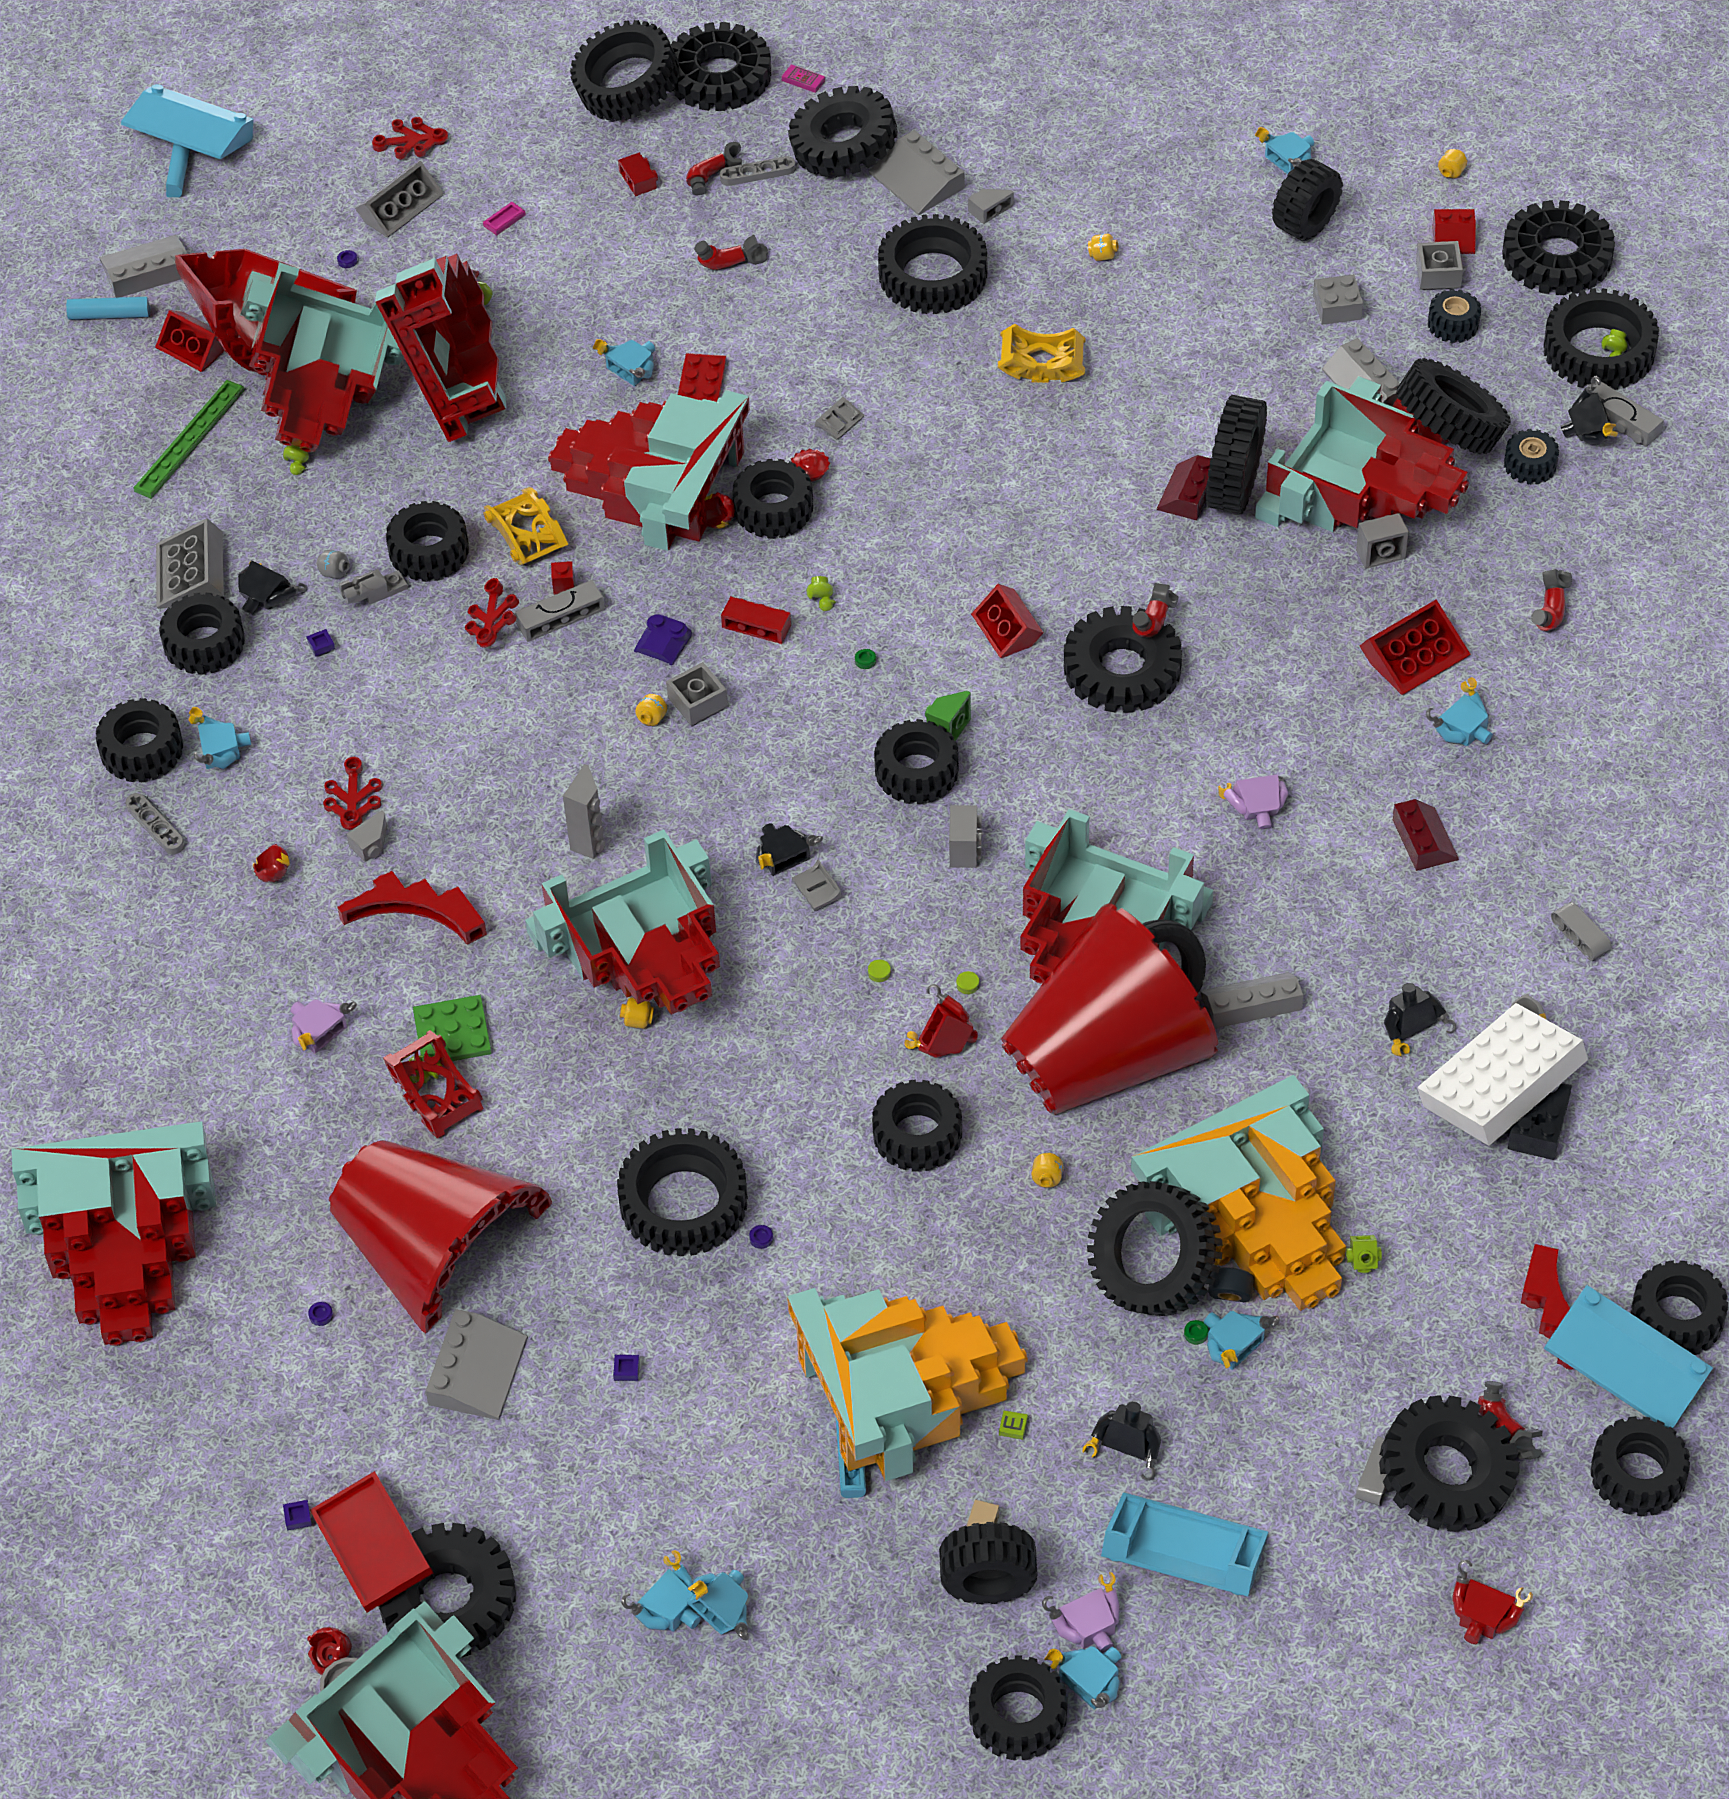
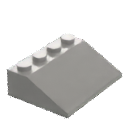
[869,130,965,215]
[99,235,187,298]
[156,518,224,609]
[425,1309,527,1420]

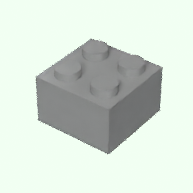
[1416,241,1463,289]
[1313,274,1363,325]
[1356,513,1408,569]
[666,662,728,725]
[949,805,982,868]

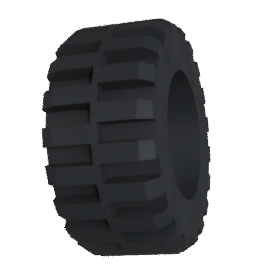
[1272,159,1343,240]
[732,459,814,539]
[386,501,469,581]
[159,592,245,674]
[96,698,183,782]
[874,719,959,804]
[872,1079,962,1172]
[1631,1260,1728,1355]
[1590,1416,1690,1516]
[939,1522,1038,1604]
[969,1655,1068,1760]

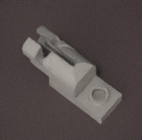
[339,569,408,605]

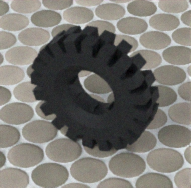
[671,22,771,111]
[788,86,898,177]
[1502,200,1615,295]
[1063,606,1182,713]
[1379,1395,1520,1532]
[379,1523,516,1657]

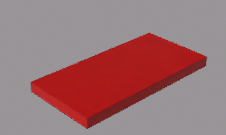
[310,1471,433,1613]

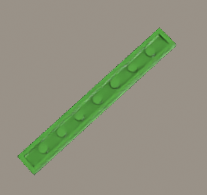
[133,380,245,499]

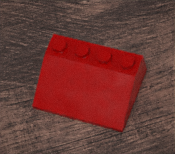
[1360,599,1471,695]

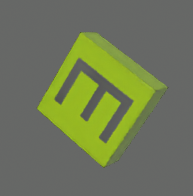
[999,1410,1028,1440]

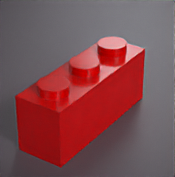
[721,596,791,644]

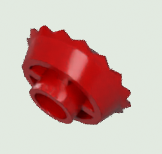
[791,448,830,482]

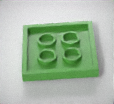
[413,994,492,1063]

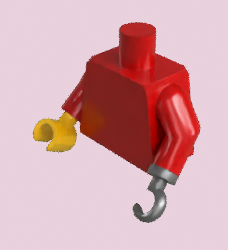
[904,984,978,1058]
[1452,1560,1533,1644]

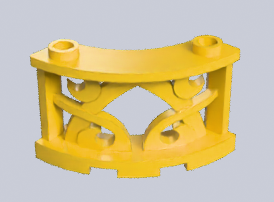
[998,324,1086,383]
[483,487,568,565]

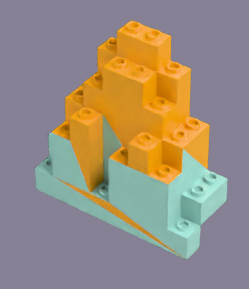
[1131,1075,1346,1311]
[787,1288,1028,1481]

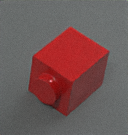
[551,561,575,595]

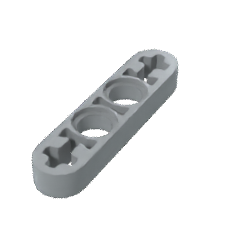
[720,156,796,186]
[126,793,184,855]

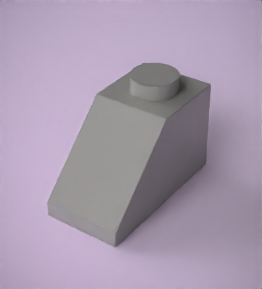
[968,189,1014,224]
[346,810,387,862]

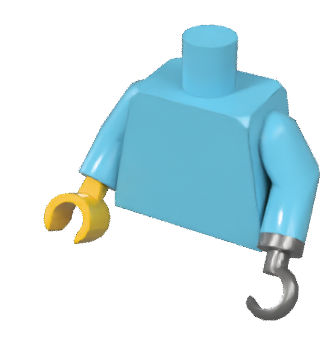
[1255,127,1314,174]
[593,339,655,387]
[1426,677,1493,746]
[189,707,251,769]
[1204,1311,1280,1370]
[621,1550,701,1632]
[686,1570,750,1641]
[1044,1646,1122,1710]

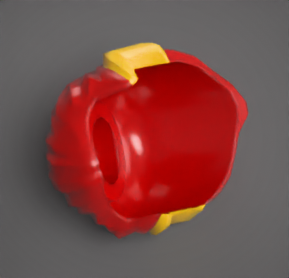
[705,492,735,529]
[253,844,290,882]

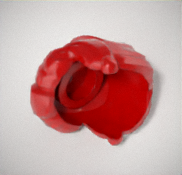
[307,1627,352,1675]

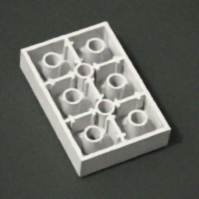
[1417,1003,1588,1146]

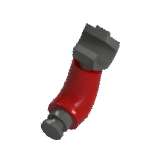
[686,141,742,196]
[694,234,768,270]
[1531,569,1572,631]
[1133,583,1179,638]
[1478,1381,1543,1460]

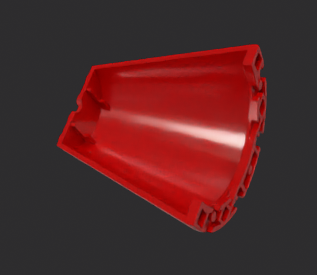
[175,249,357,376]
[1001,903,1218,1115]
[329,1140,552,1334]

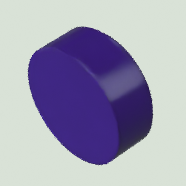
[337,250,358,268]
[749,1225,773,1249]
[308,1302,333,1326]

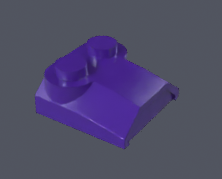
[634,614,692,665]

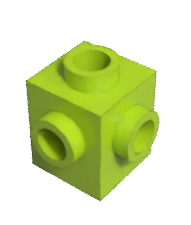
[1346,1235,1382,1273]

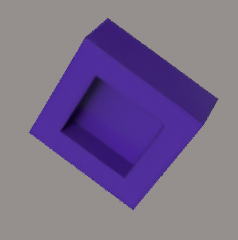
[306,629,335,657]
[613,1355,640,1381]
[283,1499,312,1531]

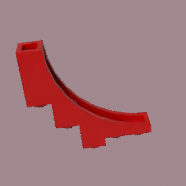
[337,871,487,945]
[1521,1244,1574,1370]

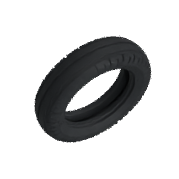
[1143,919,1206,999]

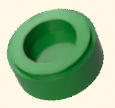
[855,649,876,669]
[1184,1320,1209,1345]

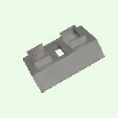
[815,397,864,440]
[792,859,842,911]

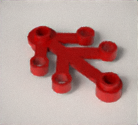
[372,117,448,159]
[465,578,519,648]
[323,757,382,830]

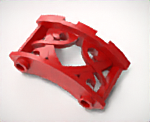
[383,1030,484,1139]

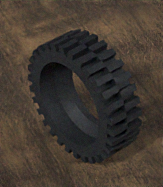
[570,20,680,121]
[878,214,988,314]
[1543,288,1659,390]
[1396,358,1511,454]
[1206,394,1267,514]
[617,1128,748,1256]
[1087,1181,1223,1316]

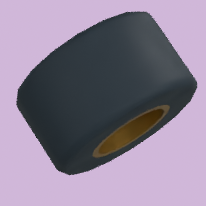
[1208,1267,1254,1303]

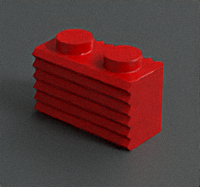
[618,152,658,196]

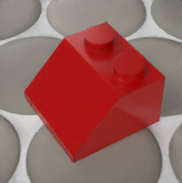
[1432,209,1476,254]

